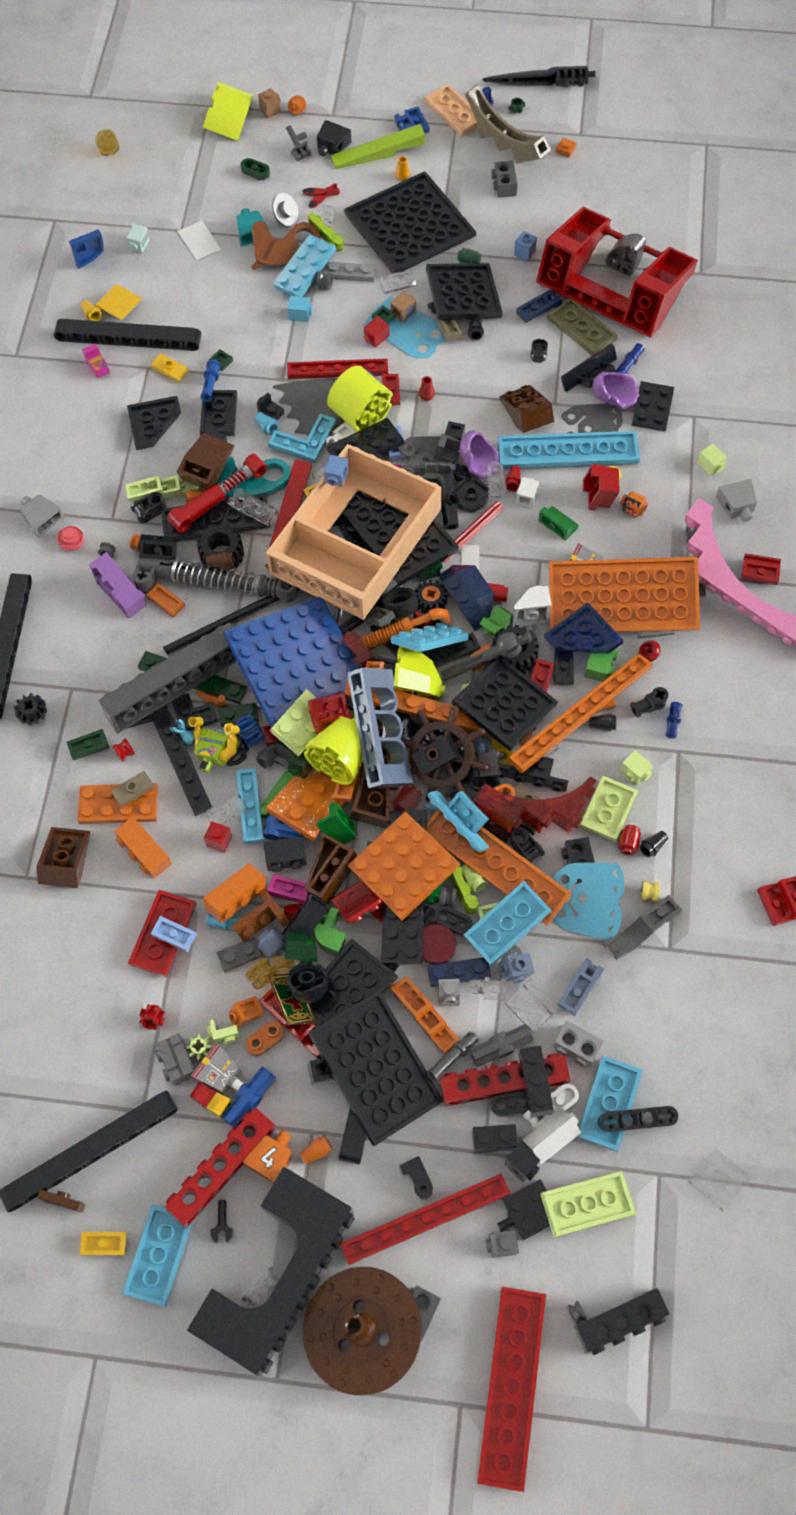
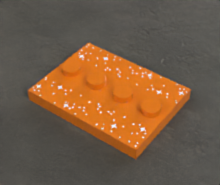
[266,761,359,842]

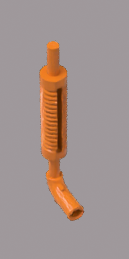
[347,608,452,657]

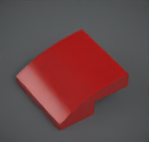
[308,692,352,735]
[757,876,796,926]

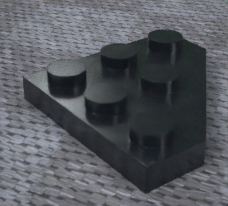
[127,396,181,450]

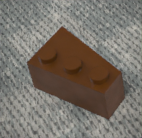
[305,833,357,904]

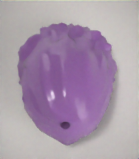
[593,372,639,410]
[459,430,500,479]

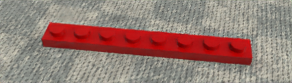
[340,1173,510,1265]

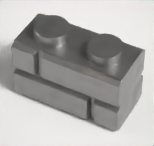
[155,1033,195,1085]

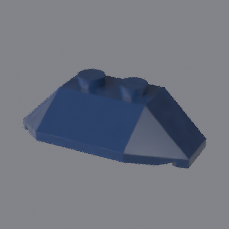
[439,565,495,631]

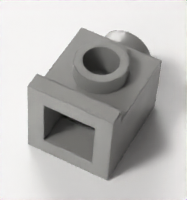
[438,979,460,1006]

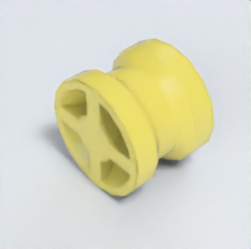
[640,880,660,902]

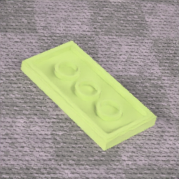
[540,1171,636,1238]

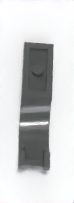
[603,895,682,960]

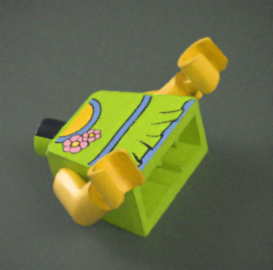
[188,717,240,773]

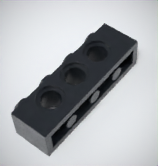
[574,1288,670,1356]

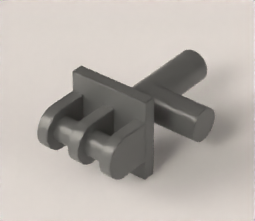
[286,125,311,161]

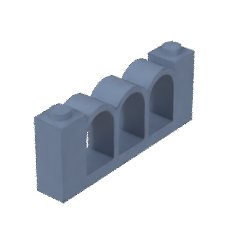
[347,668,413,788]

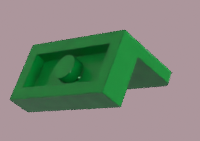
[538,506,579,541]
[316,801,357,844]

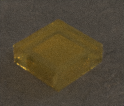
[273,956,295,971]

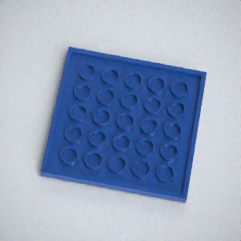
[223,597,360,728]

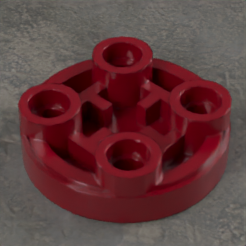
[423,924,457,965]

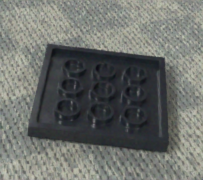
[425,263,503,319]
[451,656,558,751]

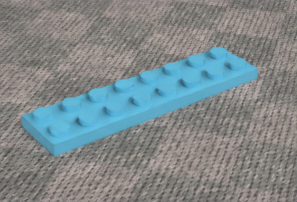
[498,431,640,469]

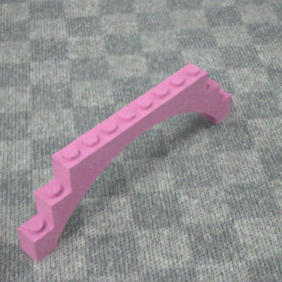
[684,498,796,647]

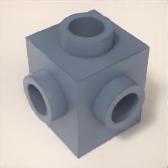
[500,952,535,984]

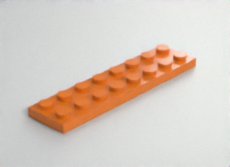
[426,802,572,927]

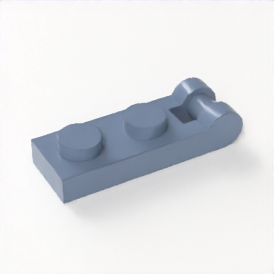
[558,958,604,1016]

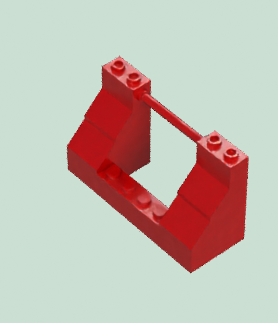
[536,206,698,338]

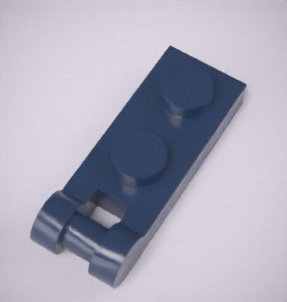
[516,289,563,323]

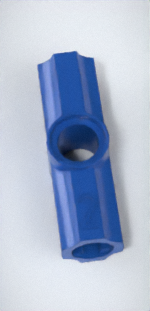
[221,1066,276,1128]

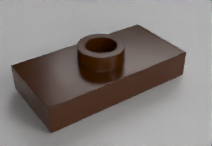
[37,1190,85,1213]

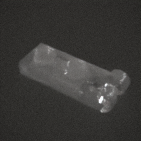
[227,487,278,526]

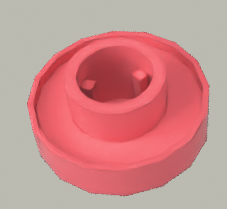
[57,526,85,551]

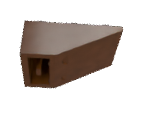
[500,385,554,433]
[177,433,234,490]

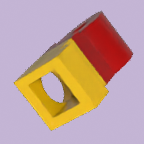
[190,1082,232,1119]

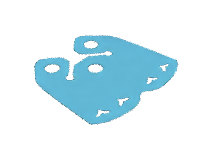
[553,863,624,940]

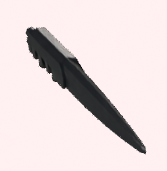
[482,66,595,87]

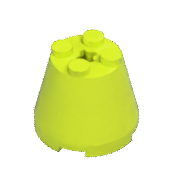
[304,716,363,785]

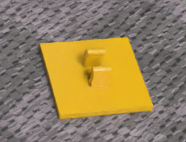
[96,284,142,321]

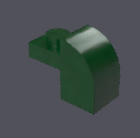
[284,932,318,965]

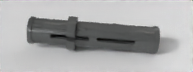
[427,1031,479,1082]

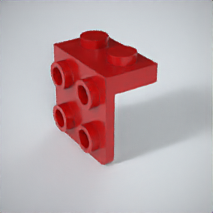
[331,880,382,924]

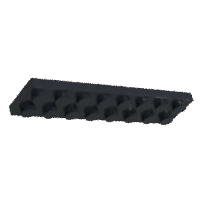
[381,809,427,965]

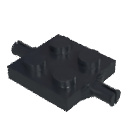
[497,1179,550,1241]

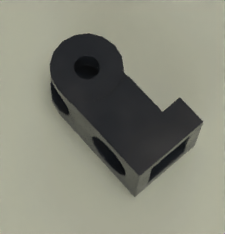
[399,1156,433,1200]

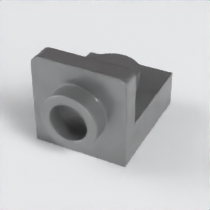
[486,1230,519,1258]

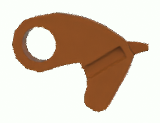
[251,221,321,270]

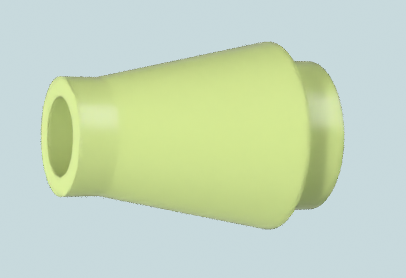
[461,864,487,893]

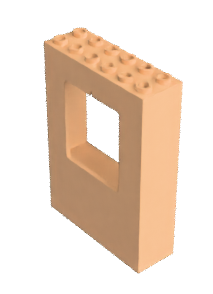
[266,444,441,620]

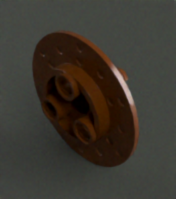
[303,1267,422,1396]

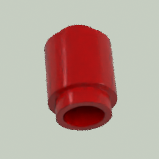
[488,583,509,603]
[618,824,641,855]

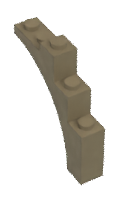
[465,85,551,163]

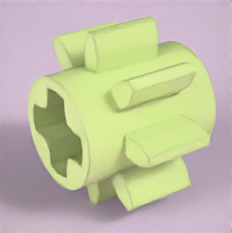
[186,1034,212,1062]

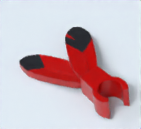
[303,183,340,208]

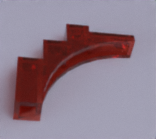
[473,776,597,833]

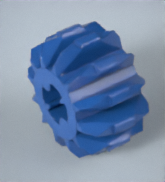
[236,714,265,747]

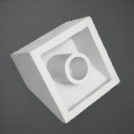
[512,585,552,627]

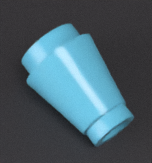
[255,412,279,435]

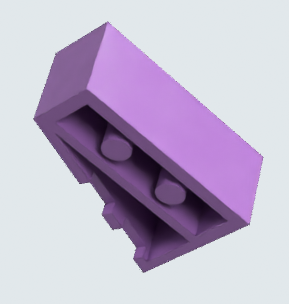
[89,552,146,618]

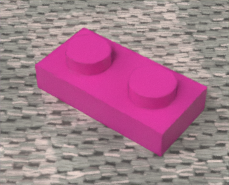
[267,874,308,904]

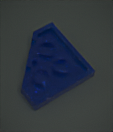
[544,602,623,654]

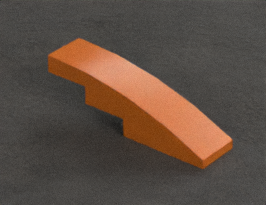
[390,976,460,1055]

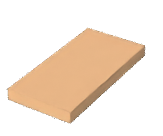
[424,84,477,137]

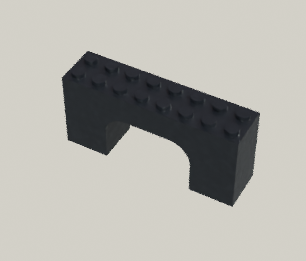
[187,1167,355,1376]

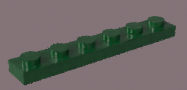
[138,651,247,705]

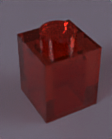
[393,785,422,811]

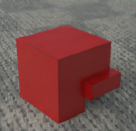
[582,464,620,510]

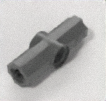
[469,1024,534,1067]

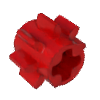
[139,1004,165,1030]

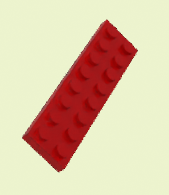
[477,1287,546,1492]

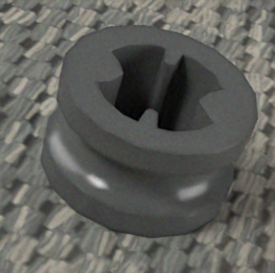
[98,542,116,558]
[567,1301,587,1325]

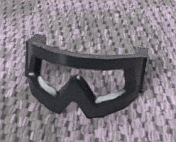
[226,733,249,766]

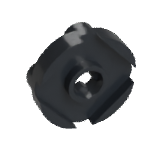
[454,478,489,513]

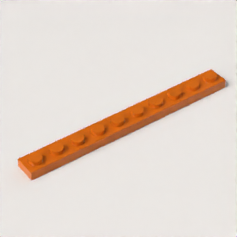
[508,653,653,773]
[344,680,533,746]

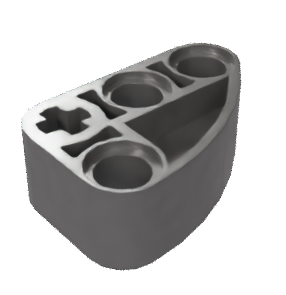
[605,234,646,277]

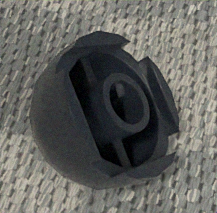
[286,962,328,1003]

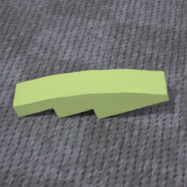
[125,475,201,501]

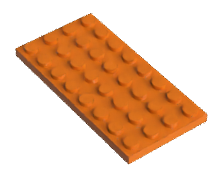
[549,557,700,635]

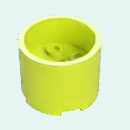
[327,366,393,432]

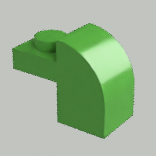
[480,606,513,638]
[314,907,347,956]

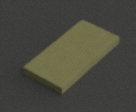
[547,299,618,356]

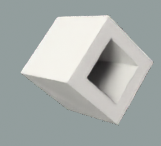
[516,477,540,508]

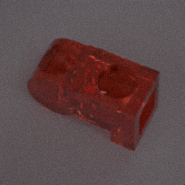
[343,631,375,668]

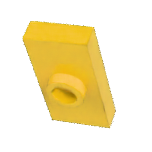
[151,353,188,382]

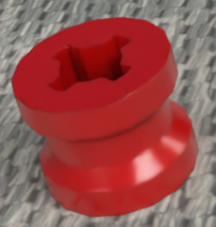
[112,738,135,762]

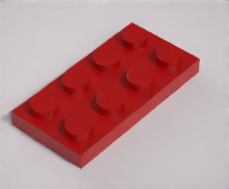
[128,890,197,977]

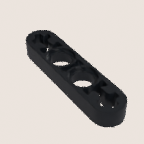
[598,1106,678,1132]

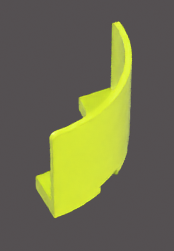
[203,81,254,140]

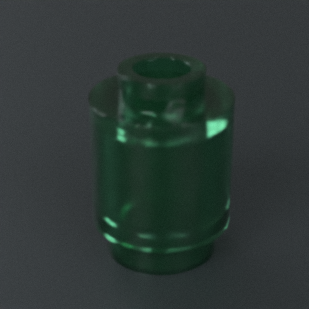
[457,248,482,264]

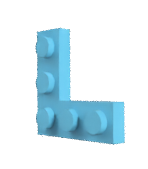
[268,413,336,463]

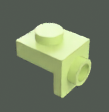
[207,1019,240,1044]

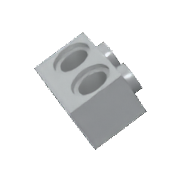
[553,1020,604,1067]

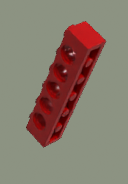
[440,1053,571,1107]
[165,1108,275,1229]

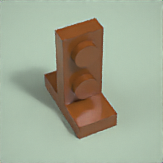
[232,889,290,942]

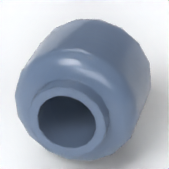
[257,928,286,958]

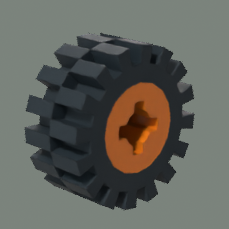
[415,579,447,614]

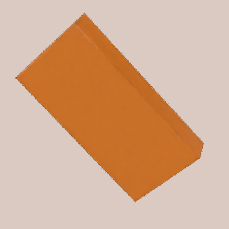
[146,583,186,618]

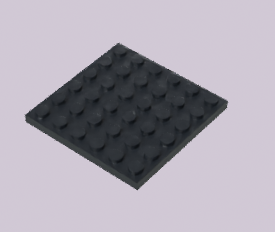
[344,171,476,276]

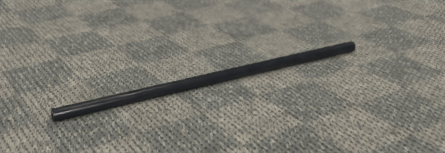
[163,547,371,655]

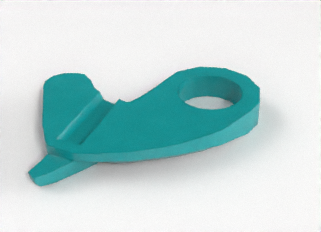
[217,456,291,499]

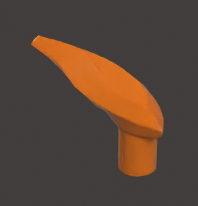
[196,690,228,707]

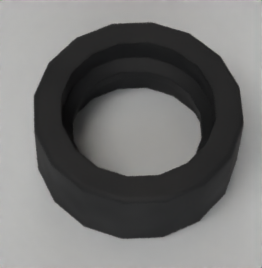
[382,587,418,618]

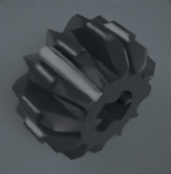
[14,692,47,726]

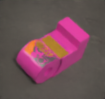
[82,343,110,378]

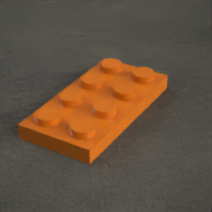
[78,783,158,824]

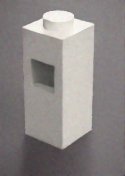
[522,1108,581,1164]

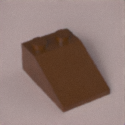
[36,827,90,888]

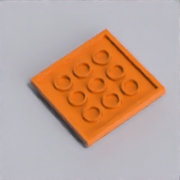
[347,811,460,921]

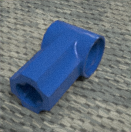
[263,816,303,840]

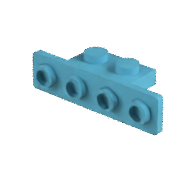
[427,791,489,852]

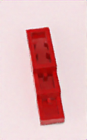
[259,988,322,1059]

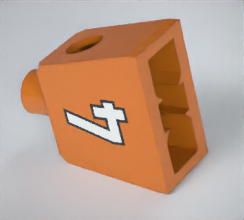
[243,1130,293,1183]

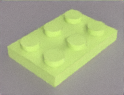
[269,689,316,757]
[579,776,638,843]

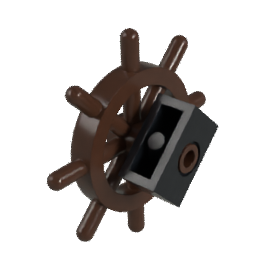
[400,706,489,803]

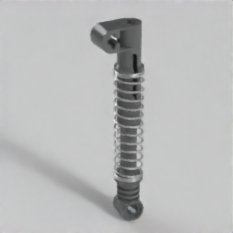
[133,557,297,603]

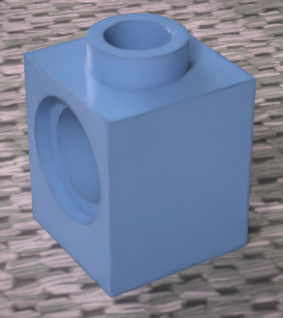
[514,231,537,262]
[324,455,349,487]

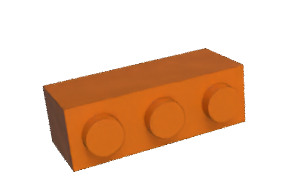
[114,816,172,879]
[203,863,267,923]

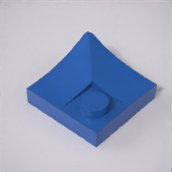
[69,229,104,269]

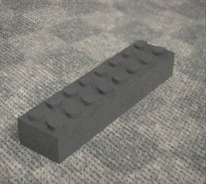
[98,623,237,734]

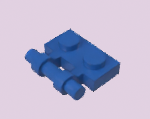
[394,106,430,134]

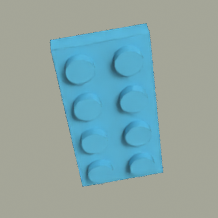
[273,234,337,297]
[391,623,468,652]
[464,881,552,966]
[576,1055,643,1152]
[122,1205,194,1307]

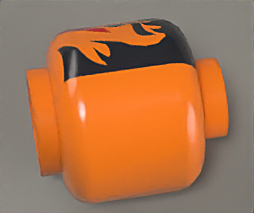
[620,491,648,518]

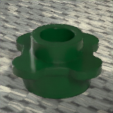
[508,97,526,113]

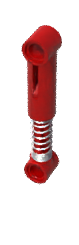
[167,454,268,533]

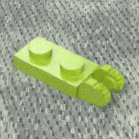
[308,212,344,251]
[449,866,479,915]

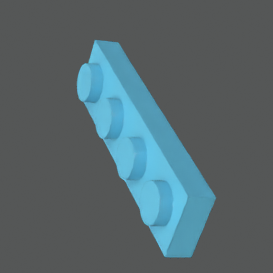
[236,768,264,844]

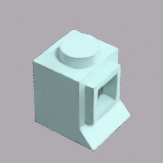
[126,223,150,253]

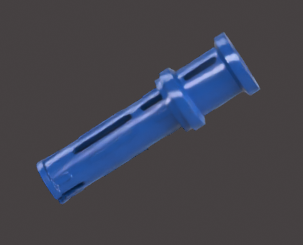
[200,359,221,402]

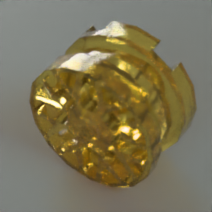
[95,129,119,156]
[245,958,277,989]

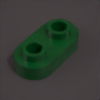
[240,158,270,180]

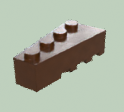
[350,746,390,829]

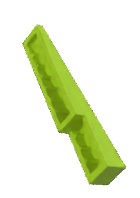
[331,124,425,169]

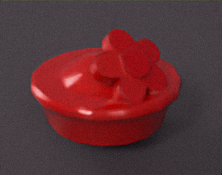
[639,640,661,662]

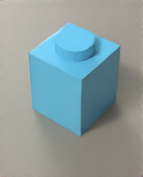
[288,296,313,322]

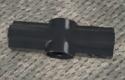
[438,474,460,530]

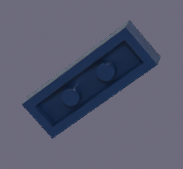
[427,957,491,987]

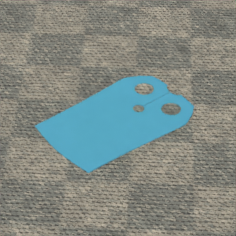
[363,296,446,358]

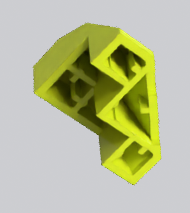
[394,646,445,702]

